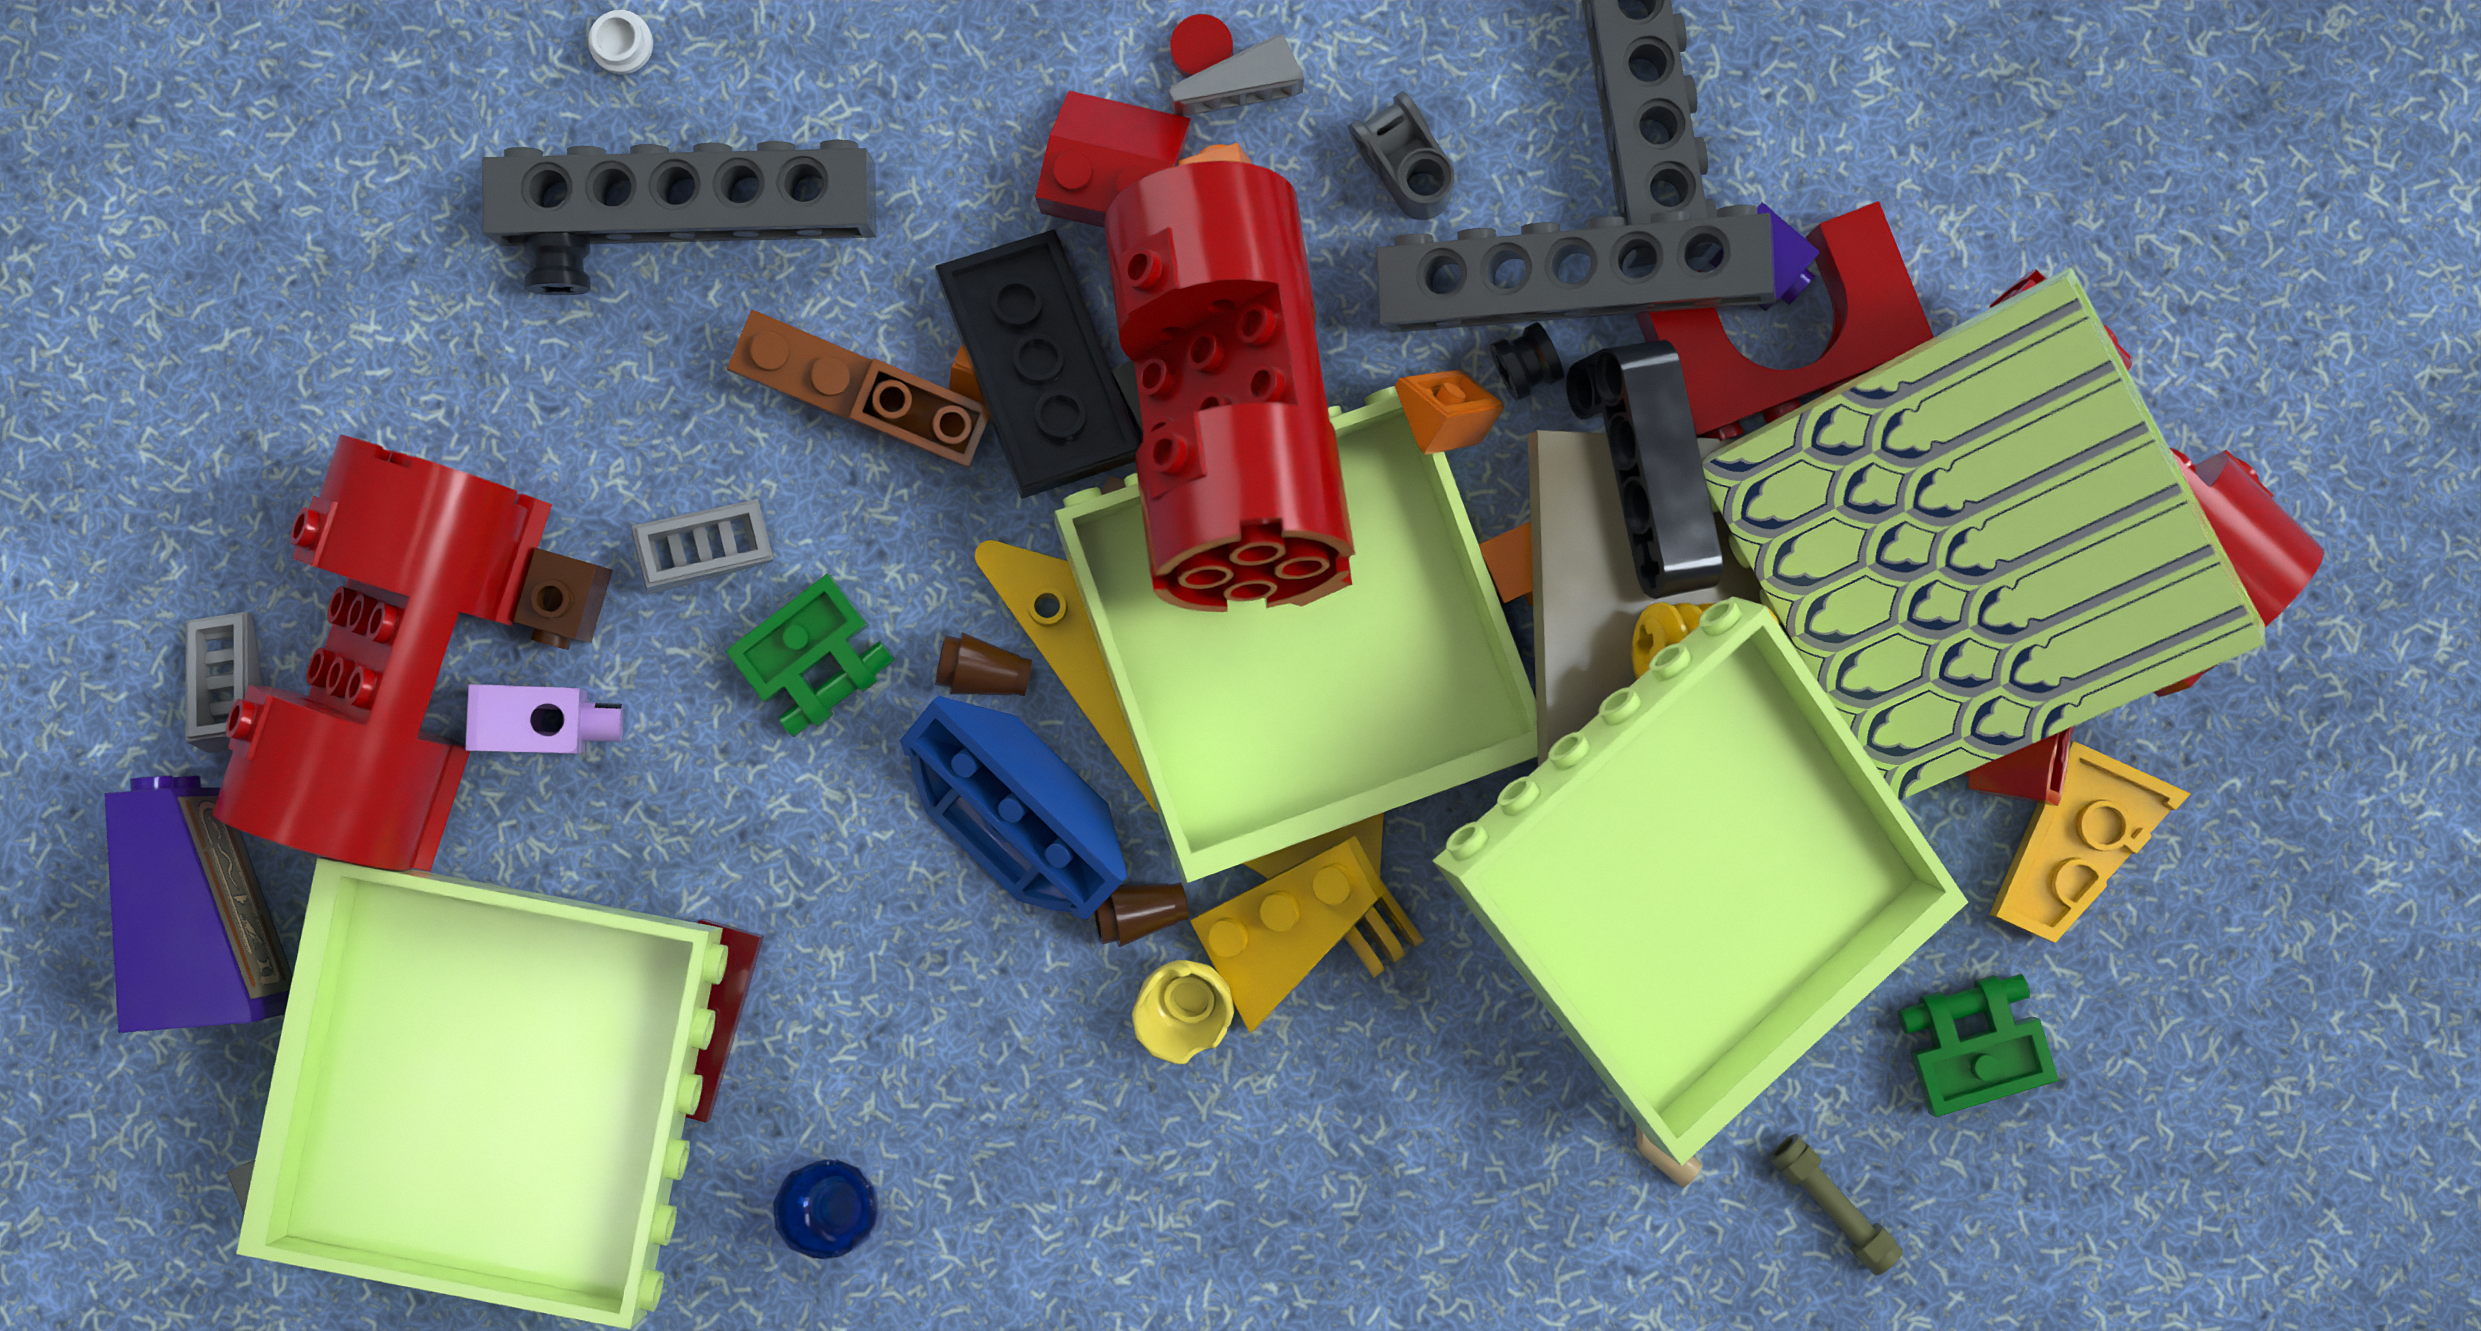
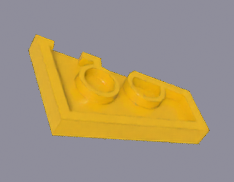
[1989,741,2191,943]
[1190,835,1386,1034]

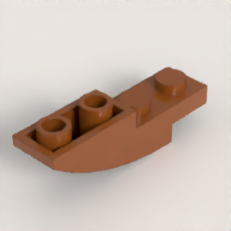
[727,309,989,468]

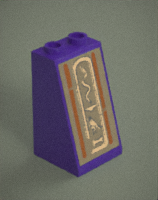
[104,776,293,1033]

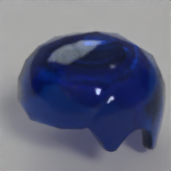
[773,1159,880,1259]

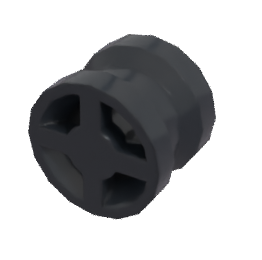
[524,232,590,295]
[1490,322,1564,401]

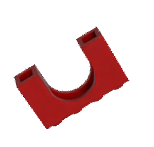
[1635,201,1934,442]

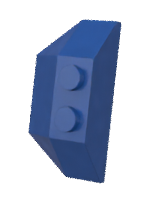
[900,696,1128,920]

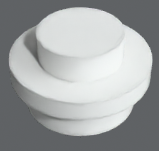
[588,10,653,74]

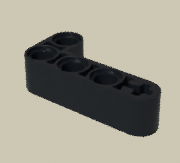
[1566,340,1723,599]

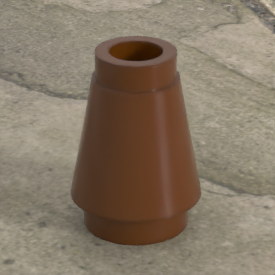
[935,632,1032,696]
[1094,882,1189,947]

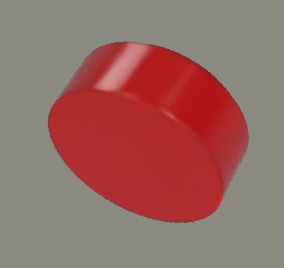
[1170,14,1233,78]

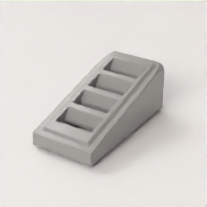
[1168,34,1304,116]
[632,499,773,595]
[186,612,262,753]

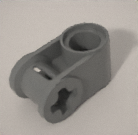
[1348,91,1454,220]

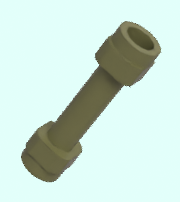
[1769,1134,1903,1276]

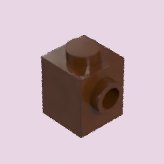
[513,548,613,650]

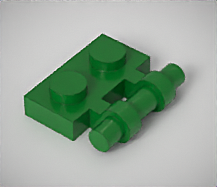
[725,574,895,737]
[1897,974,2059,1117]

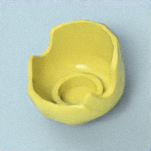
[1132,960,1234,1064]

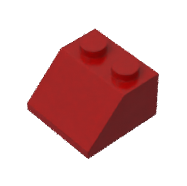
[1035,91,1191,228]

